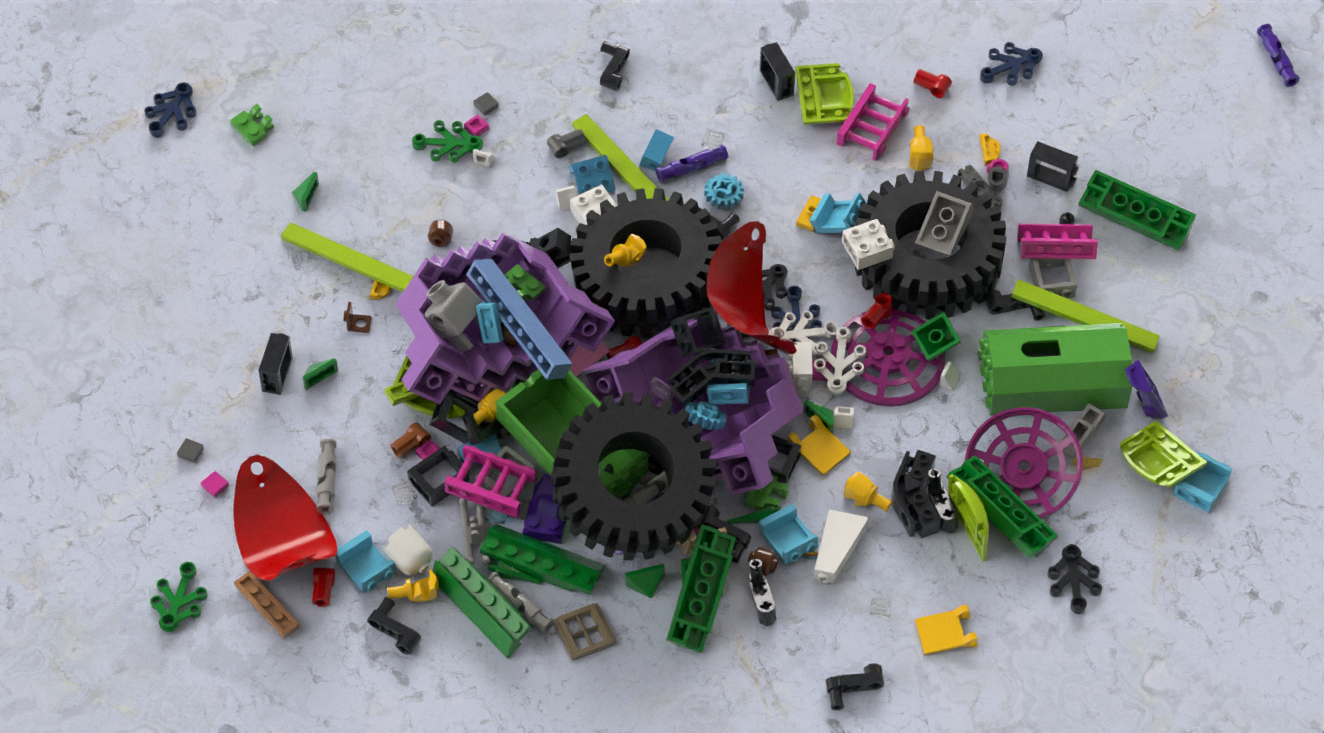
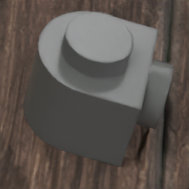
[988,167,1009,191]

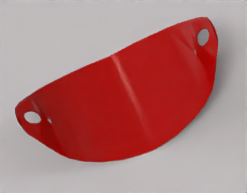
[707,221,798,354]
[233,454,338,580]

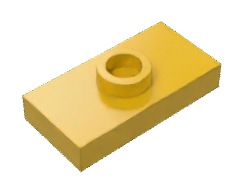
[796,195,821,232]

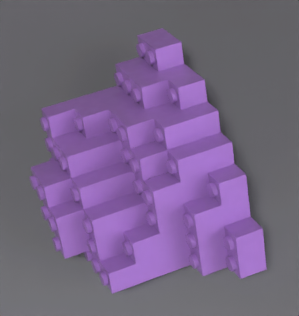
[396,232,615,404]
[581,315,803,495]

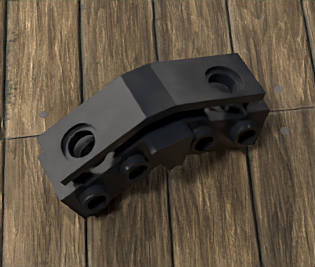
[492,228,572,268]
[668,348,756,409]
[892,450,941,539]

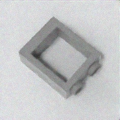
[1029,258,1077,298]
[475,445,536,497]

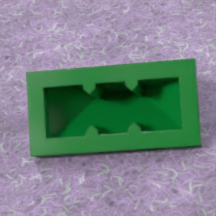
[292,172,319,212]
[303,358,338,390]
[803,399,834,434]
[625,563,665,598]

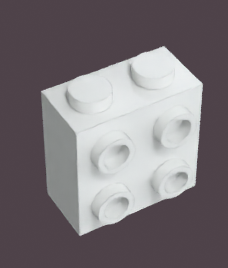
[570,185,617,225]
[842,219,895,270]
[787,342,812,397]

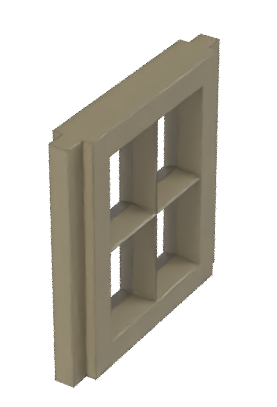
[554,603,617,661]

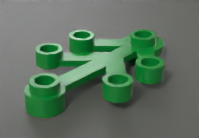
[412,120,483,162]
[150,562,208,632]

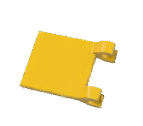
[787,414,851,476]
[915,604,978,655]

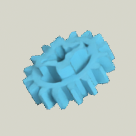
[704,172,744,210]
[685,401,727,431]

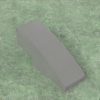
[1061,403,1106,459]

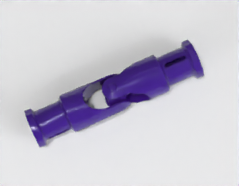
[1257,23,1300,87]
[655,144,728,183]

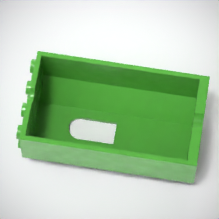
[978,323,1133,416]
[496,369,649,500]

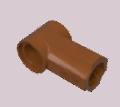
[390,422,431,458]

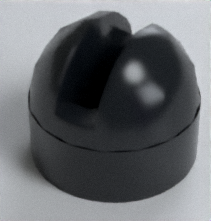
[1059,212,1075,224]

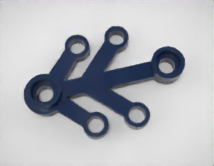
[980,42,1043,86]
[144,82,197,138]
[771,286,822,342]

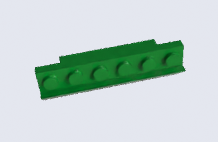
[1078,170,1196,251]
[946,456,1058,558]
[480,524,605,595]
[666,524,736,653]
[432,547,532,658]

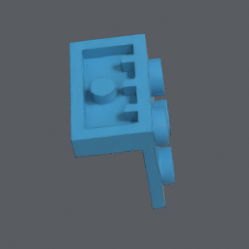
[568,155,616,195]

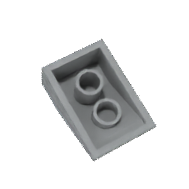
[915,191,975,256]

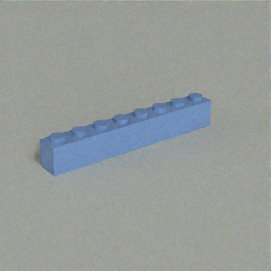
[466,259,572,380]

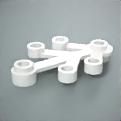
[768,310,839,357]
[814,327,866,394]

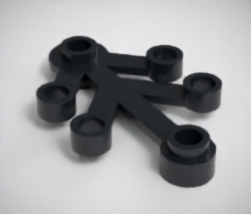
[762,264,788,311]
[1047,544,1102,614]

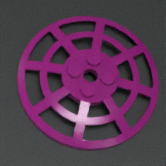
[831,309,945,407]
[965,407,1083,519]

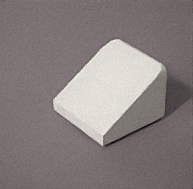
[473,149,495,167]
[556,186,576,211]
[940,361,960,391]
[834,406,854,429]

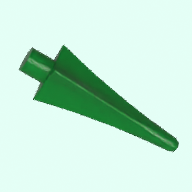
[727,506,779,524]
[488,560,542,584]

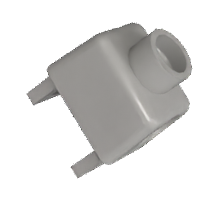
[425,280,483,352]

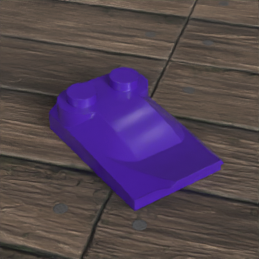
[1125,360,1168,419]
[522,473,567,544]

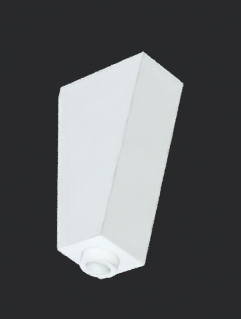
[814,509,868,583]

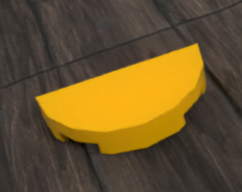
[980,133,1001,166]
[370,280,393,300]

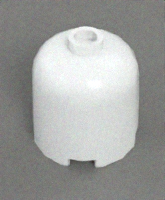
[382,524,433,575]

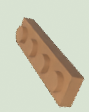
[234,571,300,639]

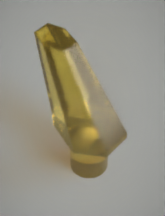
[1072,457,1102,470]

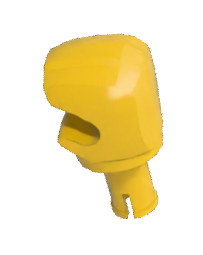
[909,125,934,171]
[604,234,647,267]
[474,389,506,425]
[843,472,892,512]
[387,570,439,602]

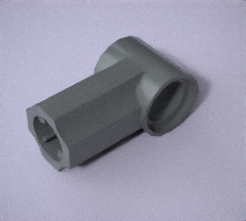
[547,129,586,158]

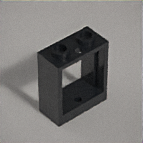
[759,42,795,101]
[1026,141,1080,192]
[669,307,726,358]
[258,333,293,395]
[429,389,486,444]
[769,435,802,484]
[407,446,470,507]

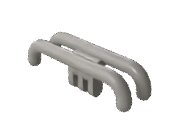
[459,498,490,566]

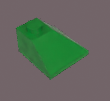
[911,312,961,362]

